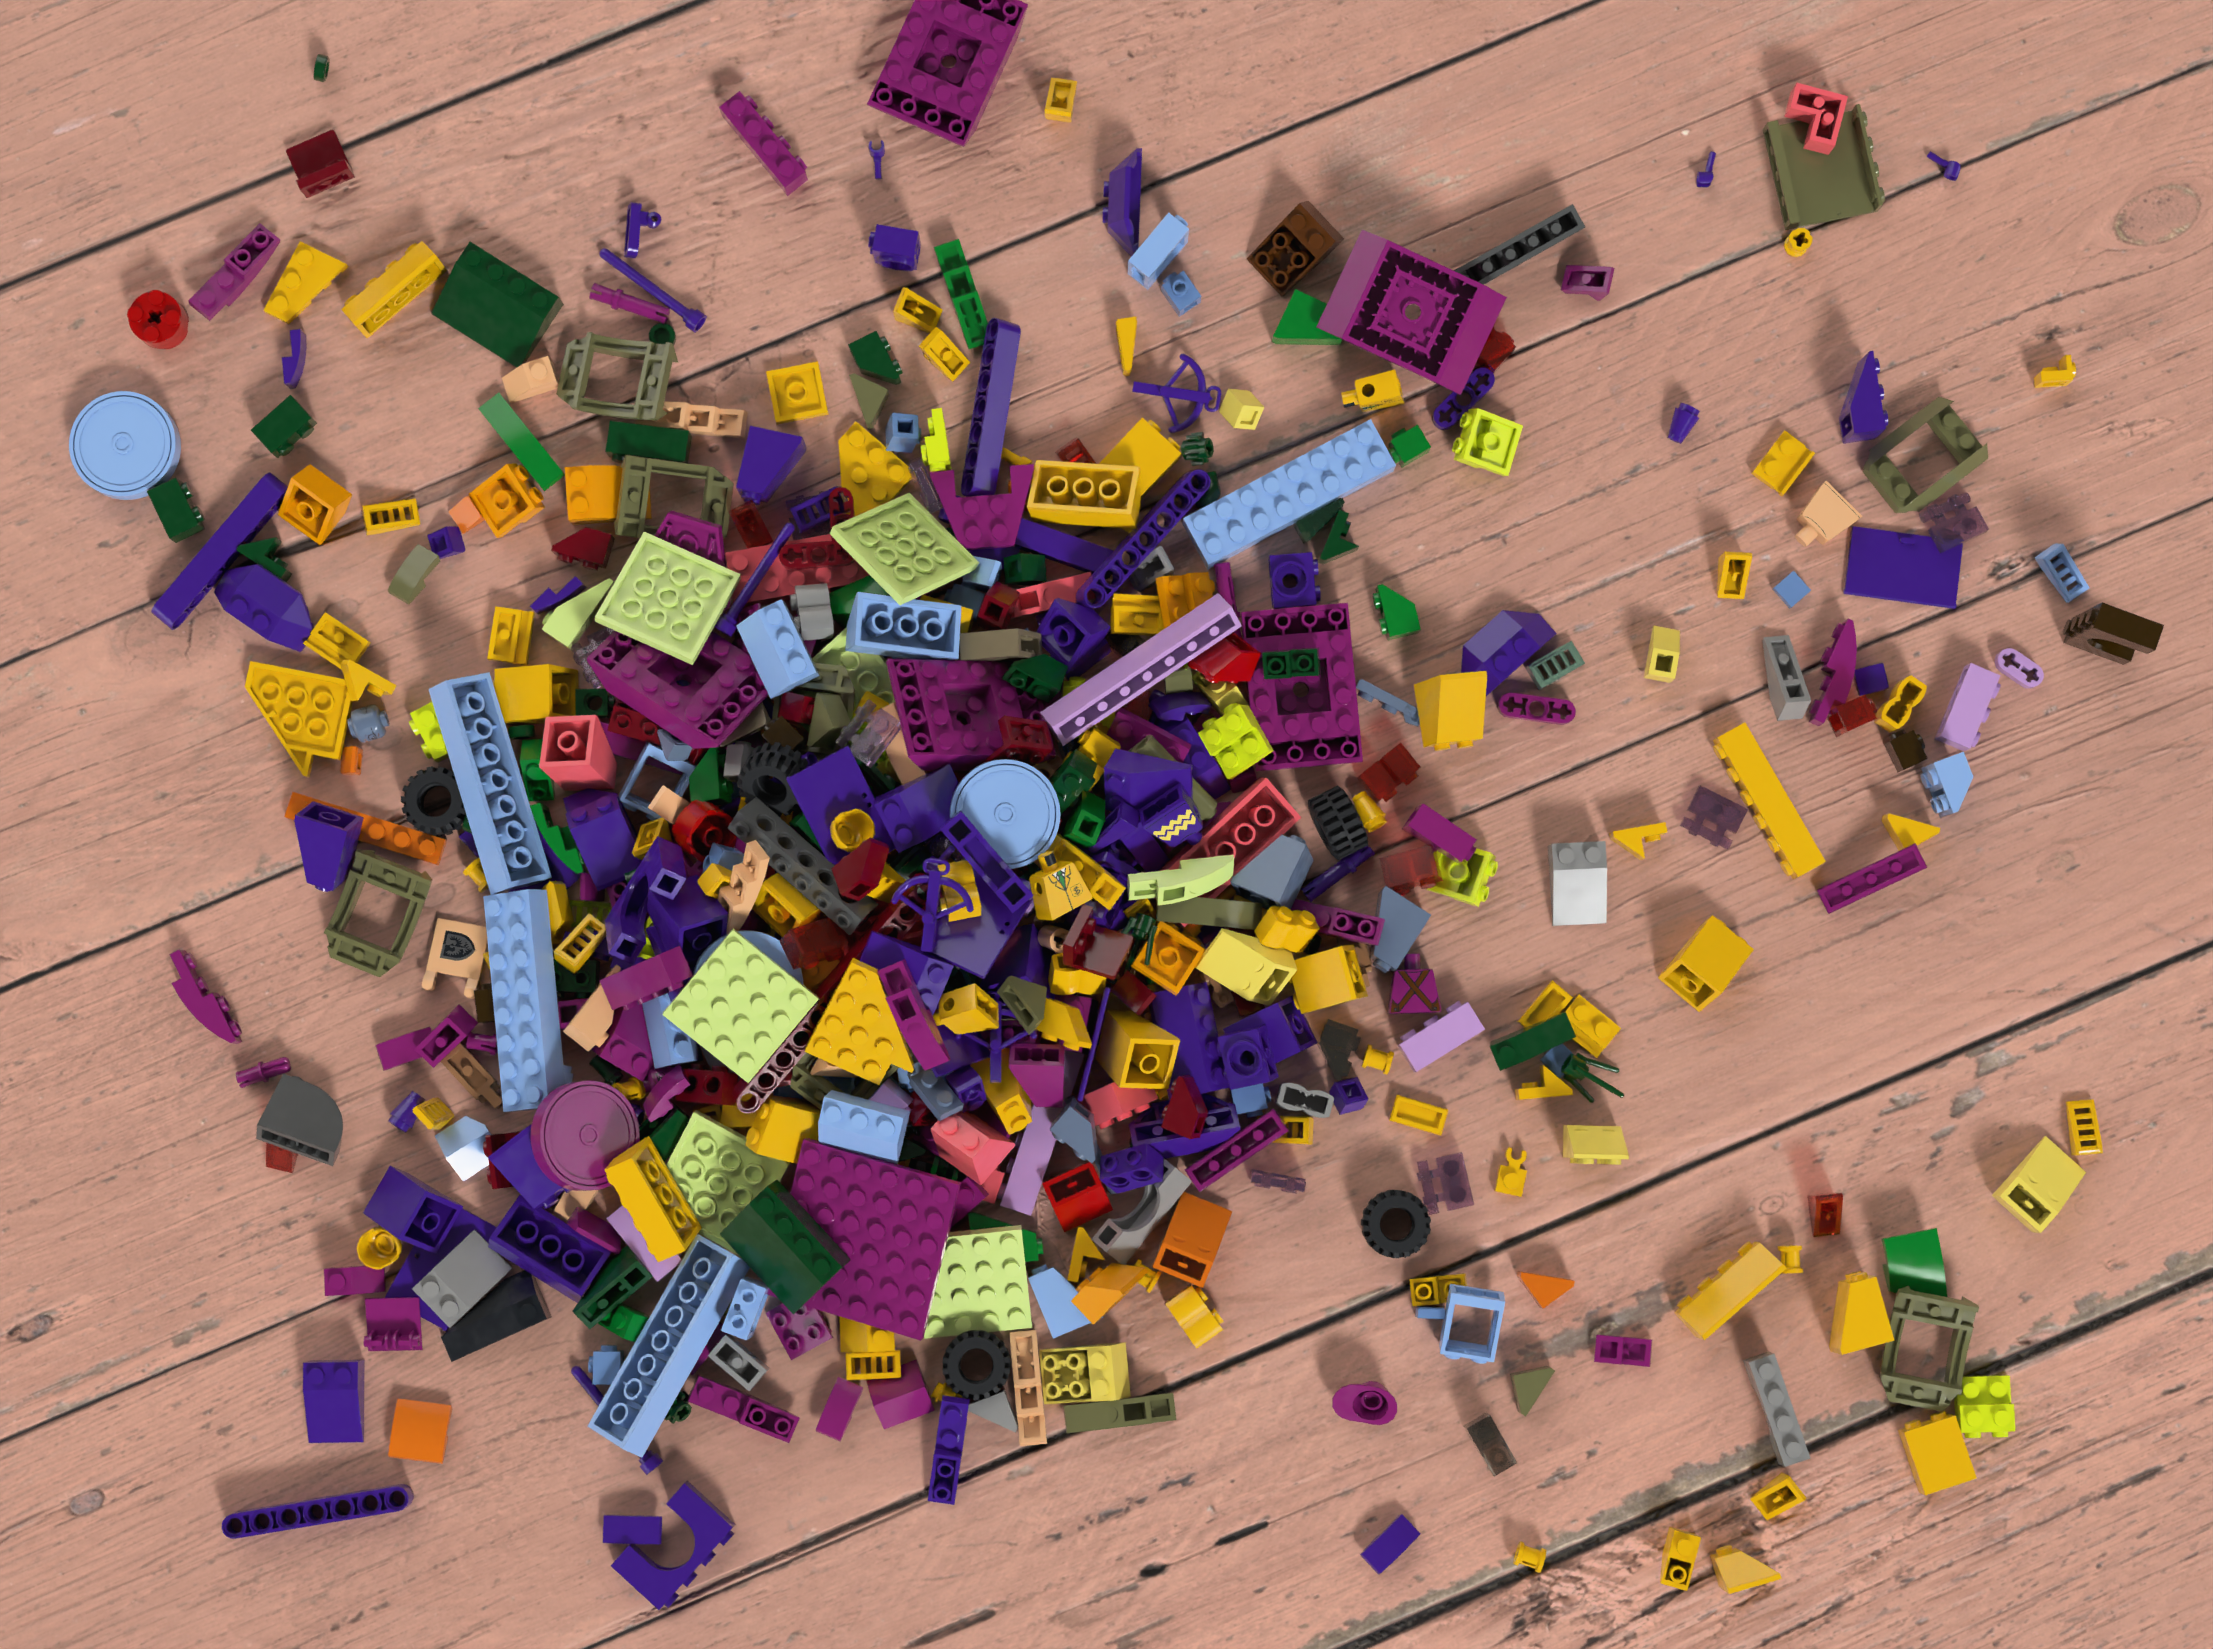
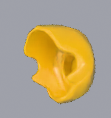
[830,809,875,852]
[356,1226,402,1270]

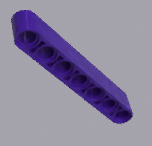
[961,318,1021,497]
[1076,469,1211,609]
[151,472,288,630]
[938,495,1113,579]
[222,1484,414,1539]

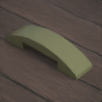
[1156,897,1263,930]

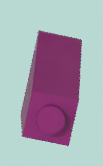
[1402,803,1477,863]
[1009,1043,1065,1108]

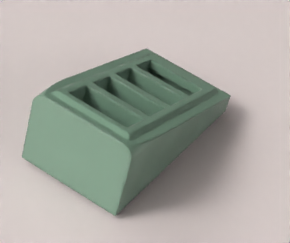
[1526,641,1585,690]

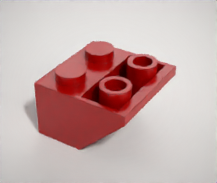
[1187,632,1261,684]
[1042,1162,1113,1232]

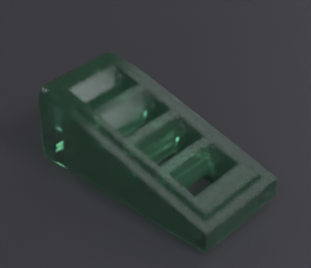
[1294,498,1345,544]

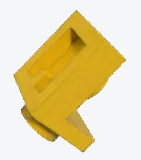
[2034,355,2076,388]

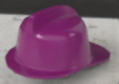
[1332,1381,1397,1425]

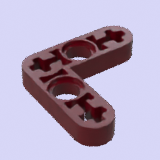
[779,487,855,570]

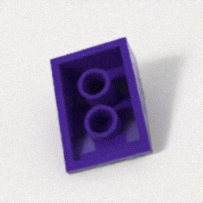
[1104,749,1193,812]
[874,763,959,853]
[860,931,954,1016]
[303,1360,365,1443]

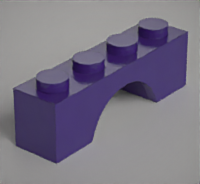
[939,811,1033,913]

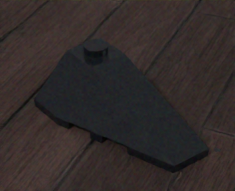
[441,1270,552,1362]

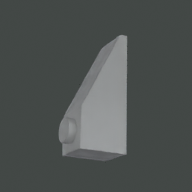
[1762,635,1811,721]

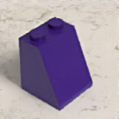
[736,426,807,505]
[565,793,642,891]
[294,802,364,892]
[647,875,728,966]
[979,923,1058,1002]
[1223,996,1318,1063]
[488,1124,572,1209]
[363,1166,463,1254]

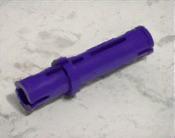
[1301,845,1375,902]

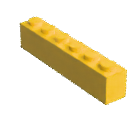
[1713,722,1826,879]

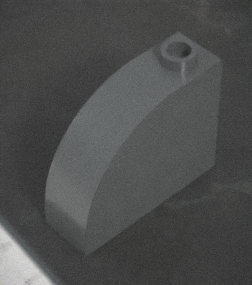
[256,1074,343,1166]

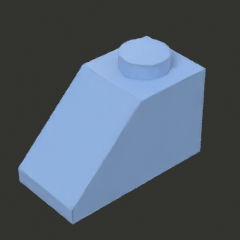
[962,556,1002,593]

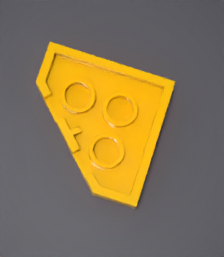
[838,421,916,516]

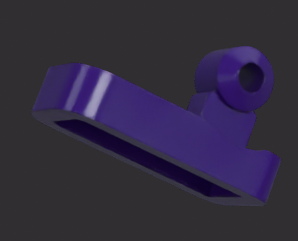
[624,202,661,258]
[1092,839,1140,889]

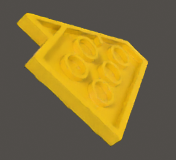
[245,661,353,777]
[804,958,915,1085]

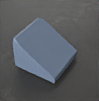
[657,729,692,761]

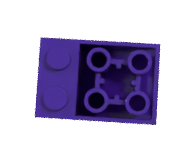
[1839,351,1888,444]

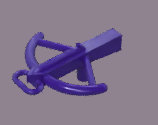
[1132,354,1221,433]
[891,858,974,952]
[955,991,1037,1083]

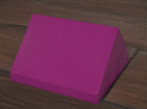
[866,1359,935,1429]

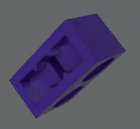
[1100,1143,1164,1194]

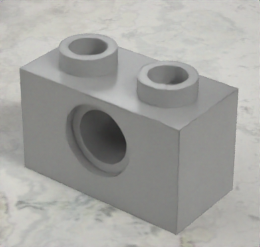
[708,1334,769,1391]

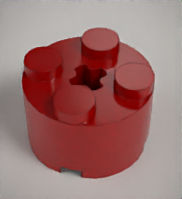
[127,290,189,350]
[672,800,737,862]

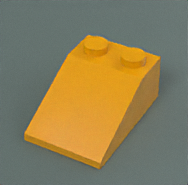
[565,465,652,525]

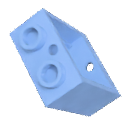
[1128,213,1189,290]
[619,742,697,823]
[721,1276,769,1340]
[1439,1284,1505,1364]

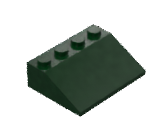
[431,242,564,368]
[720,1180,851,1314]

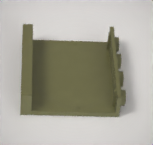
[1763,104,1885,230]

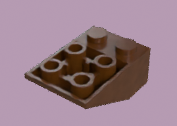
[1247,201,1344,297]

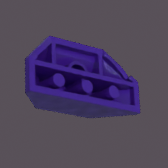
[1103,148,1142,257]
[214,564,314,652]
[1461,610,1557,696]
[1155,715,1231,800]
[1129,1093,1240,1159]

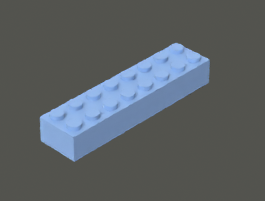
[1182,419,1396,570]
[428,672,552,895]
[483,889,565,1112]
[588,1234,750,1457]

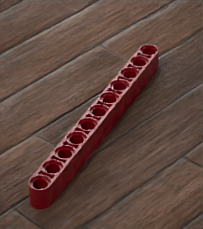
[732,873,928,1114]

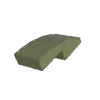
[388,544,441,604]
[1164,665,1193,695]

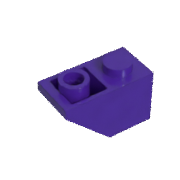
[945,1065,987,1113]

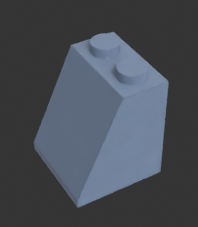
[1231,835,1314,910]
[1370,886,1431,973]

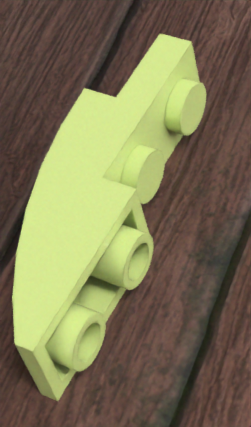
[1127,855,1234,906]

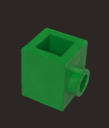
[1388,425,1431,468]

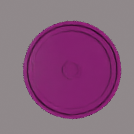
[531,1080,640,1191]

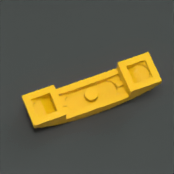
[1046,833,1126,910]

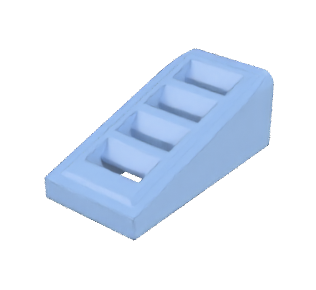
[2035,543,2089,603]

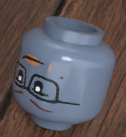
[347,705,390,743]

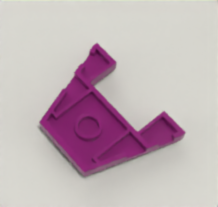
[930,464,1034,550]
[654,510,730,610]

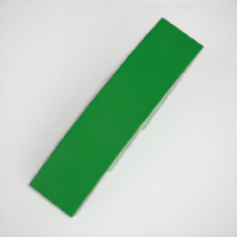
[934,239,988,349]
[478,392,565,491]

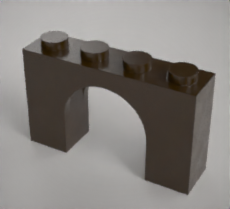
[2063,602,2164,665]

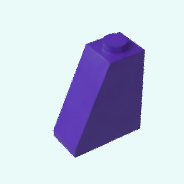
[1119,820,1170,873]

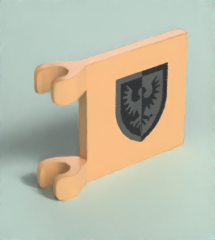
[422,918,488,999]

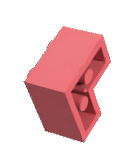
[1784,83,1848,155]
[1076,1082,1158,1130]

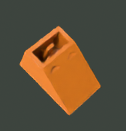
[1152,1192,1233,1288]

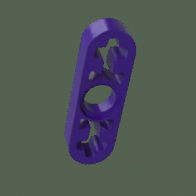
[1432,368,1495,430]

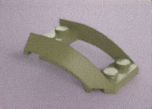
[556,332,678,420]
[1863,397,1988,513]
[614,455,734,538]
[772,662,855,761]
[324,850,432,978]
[790,1038,913,1110]
[1880,1286,1979,1412]

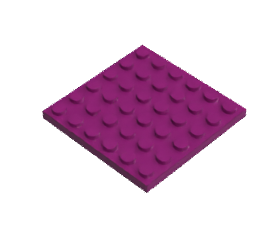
[767,1138,961,1341]

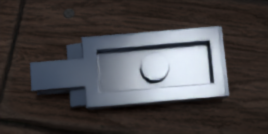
[1356,679,1420,727]
[907,1054,964,1121]

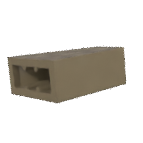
[959,628,1042,662]

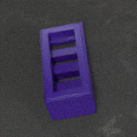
[790,486,850,533]
[1089,802,1139,853]

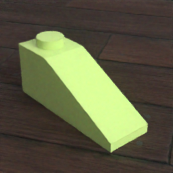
[542,578,615,650]

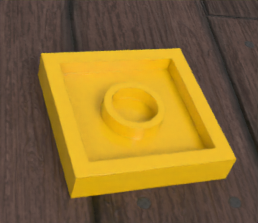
[766,361,829,425]

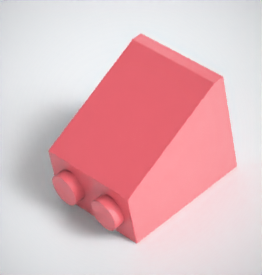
[539,715,617,791]
[930,1111,1015,1185]

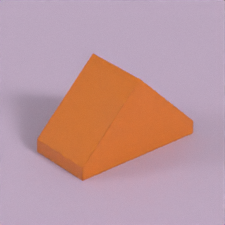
[1517,1271,1575,1309]

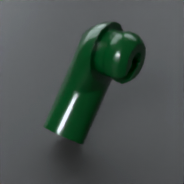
[1196,471,1221,509]

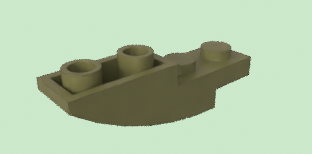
[1063,1393,1176,1433]

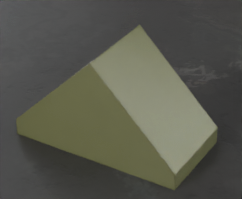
[849,373,889,430]
[807,693,853,748]
[997,976,1047,1034]
[1510,1366,1555,1416]

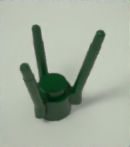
[1121,913,1158,976]
[1561,1053,1624,1103]

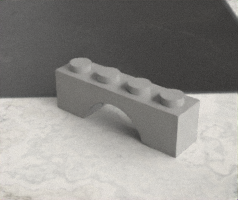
[1091,1159,1192,1265]
[1743,1352,1810,1467]

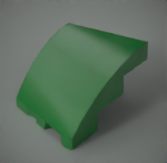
[530,803,584,874]
[1882,1228,1947,1297]

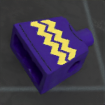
[1139,783,1203,847]

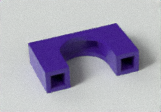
[605,836,687,964]
[611,1481,735,1610]

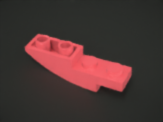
[1011,572,1095,618]

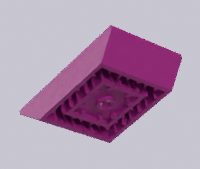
[867,0,1028,147]
[1316,230,1507,395]
[1241,603,1363,772]
[587,631,768,749]
[886,659,1056,771]

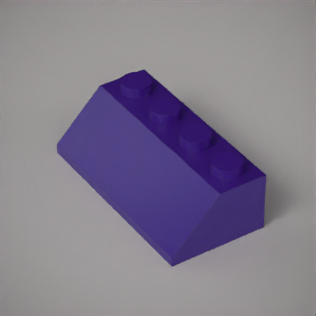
[1149,982,1230,1100]
[488,1195,611,1303]

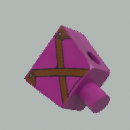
[1387,954,1441,1014]

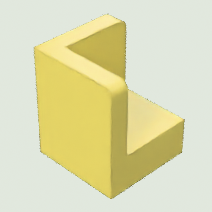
[1219,389,1264,430]

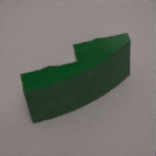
[1262,648,1320,679]

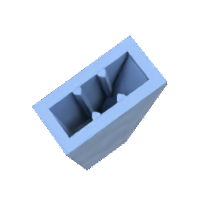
[1028,1264,1103,1339]

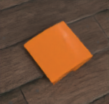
[388,1398,452,1464]

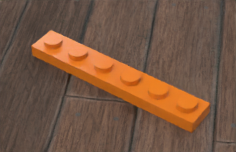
[284,792,447,865]

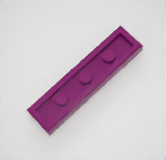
[1817,843,1927,914]

